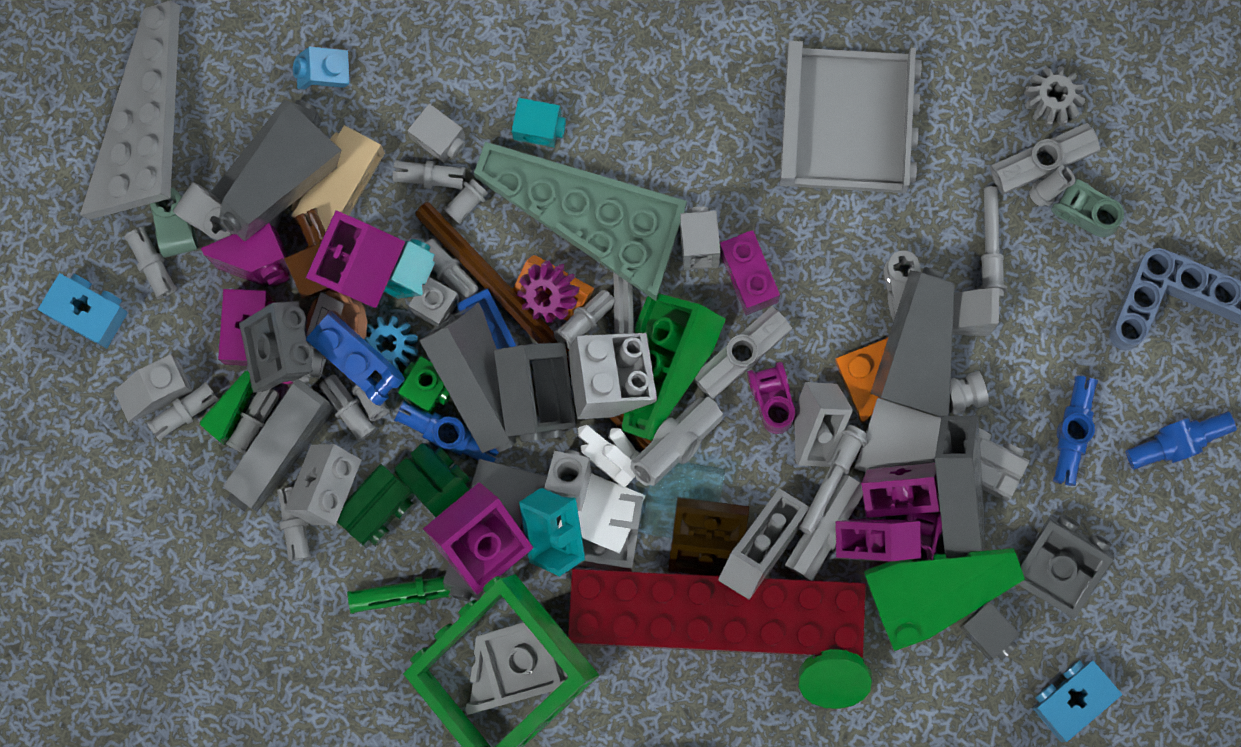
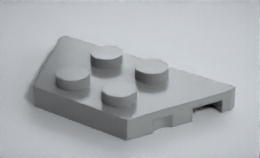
[466,622,568,715]

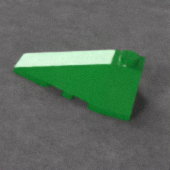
[622,293,726,441]
[864,548,1025,651]

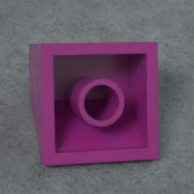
[201,222,291,287]
[423,482,533,595]

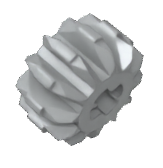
[1024,66,1085,127]

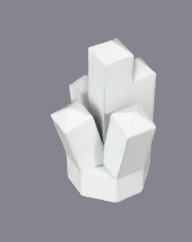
[577,425,640,488]

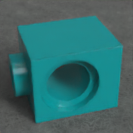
[511,98,566,148]

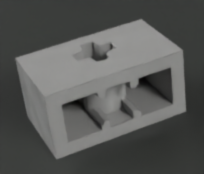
[680,206,720,270]
[284,444,362,526]

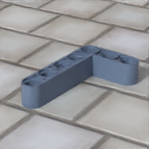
[1109,248,1241,351]

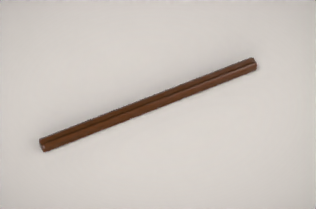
[415,202,653,452]

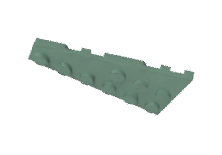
[474,142,687,301]

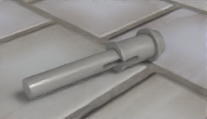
[979,186,1008,300]
[799,425,867,534]

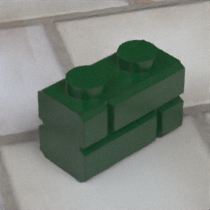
[394,443,470,518]
[337,464,415,548]

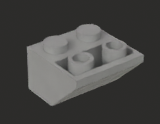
[568,333,657,419]

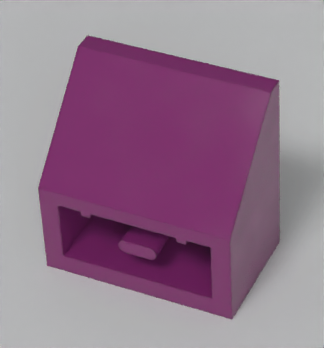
[306,210,405,308]

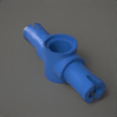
[1053,376,1098,486]
[394,400,499,463]
[1125,411,1237,470]

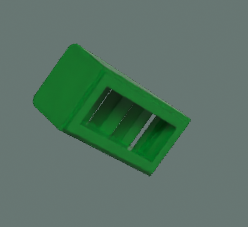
[199,370,253,445]

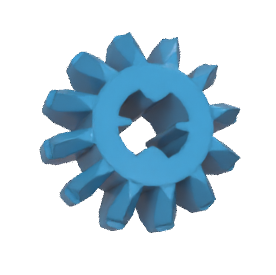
[364,316,419,376]

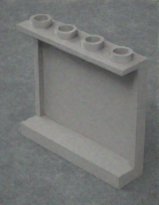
[780,41,922,193]

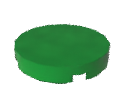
[798,649,872,709]

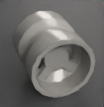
[949,371,989,414]

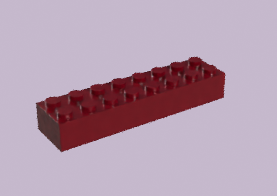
[568,569,866,658]

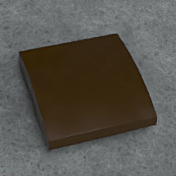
[668,497,750,576]

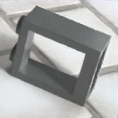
[494,342,576,442]

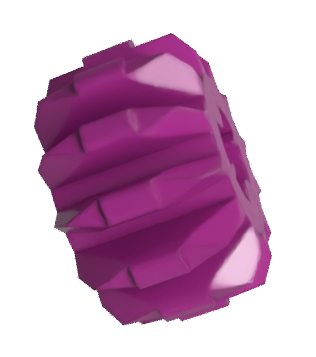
[517,260,580,323]

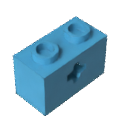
[37,273,128,349]
[1032,660,1123,742]

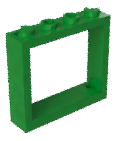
[403,574,600,747]

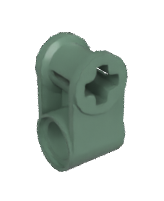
[1051,179,1124,238]
[150,187,198,258]

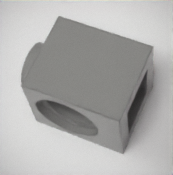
[407,103,465,164]
[408,277,461,327]
[544,450,591,511]

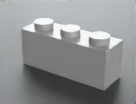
[718,488,809,600]

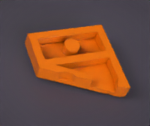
[835,338,888,423]

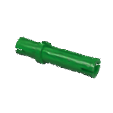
[347,575,451,614]

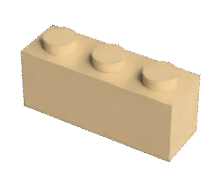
[291,125,385,231]

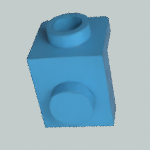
[293,46,349,90]

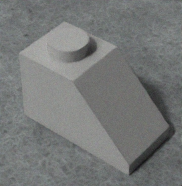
[952,288,999,336]
[114,354,193,423]
[794,382,853,467]

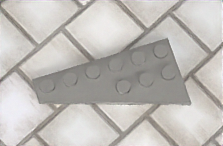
[80,0,180,219]

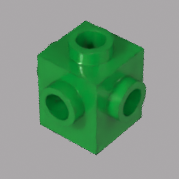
[398,356,451,414]

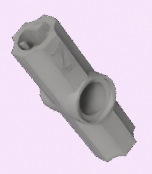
[990,123,1101,195]
[694,306,792,400]
[630,396,723,486]
[784,474,863,581]

